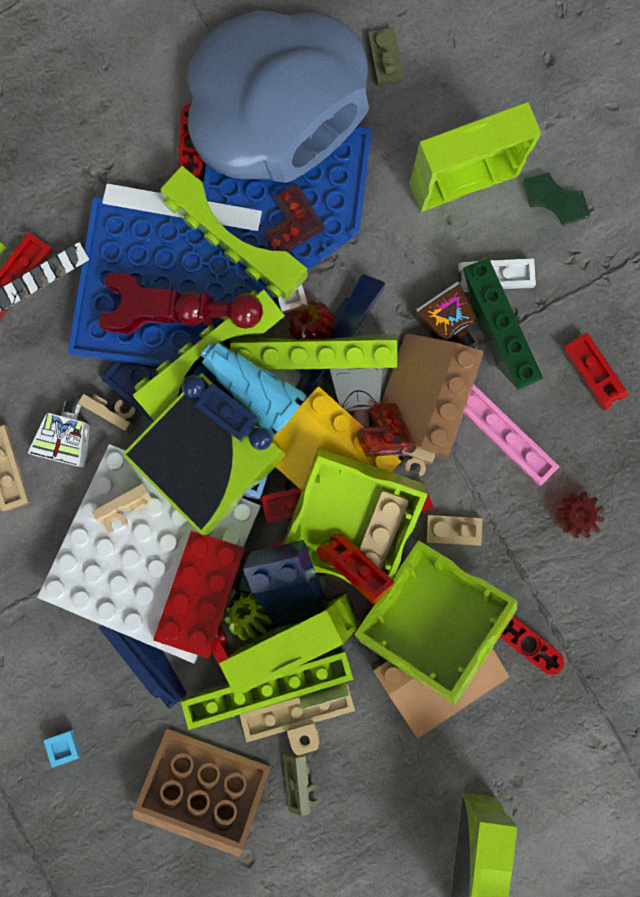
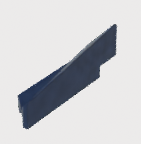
[301,274,386,396]
[98,625,186,709]

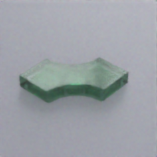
[522,172,590,225]

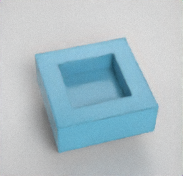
[43,729,81,768]

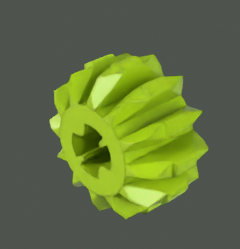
[225,592,273,641]

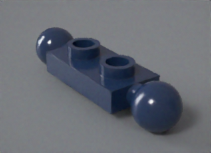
[182,375,272,450]

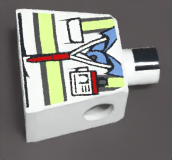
[28,401,90,468]

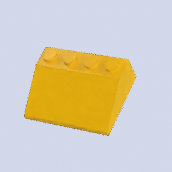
[272,386,402,491]

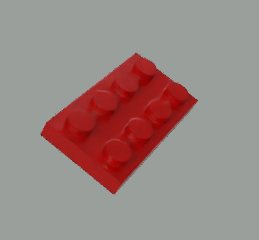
[153,531,245,659]

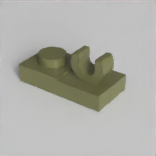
[368,28,403,86]
[283,752,319,816]

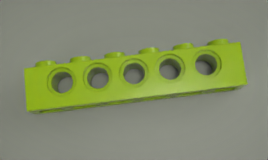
[181,648,354,730]

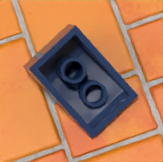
[243,540,328,627]

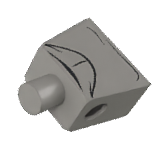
[330,368,382,428]

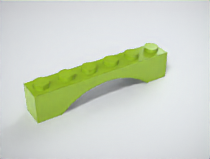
[160,166,308,301]
[133,290,285,421]
[230,334,398,370]

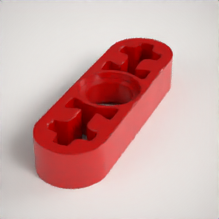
[179,103,204,179]
[500,616,564,675]

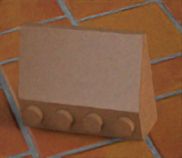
[371,333,484,460]
[372,648,509,739]
[133,729,271,857]

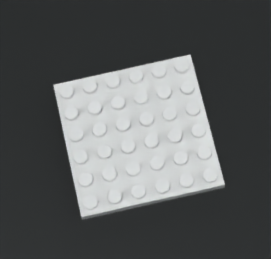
[37,444,261,664]

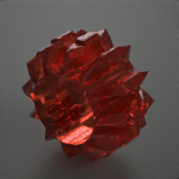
[289,300,336,339]
[556,492,605,538]

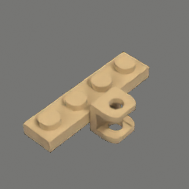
[239,683,355,755]

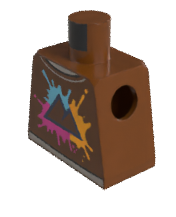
[413,281,477,347]

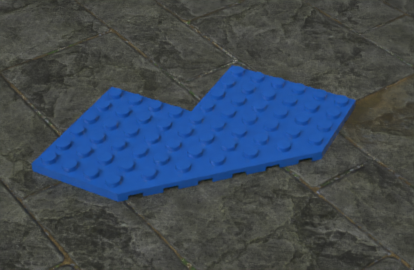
[68,127,372,367]

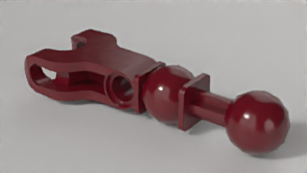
[97,273,263,334]

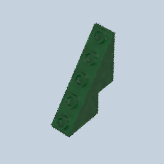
[463,257,543,390]

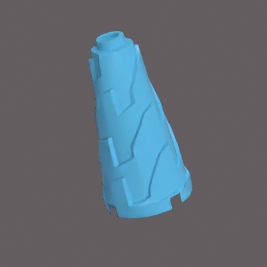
[200,342,307,438]

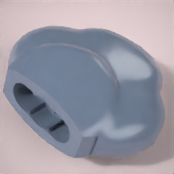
[187,10,369,183]

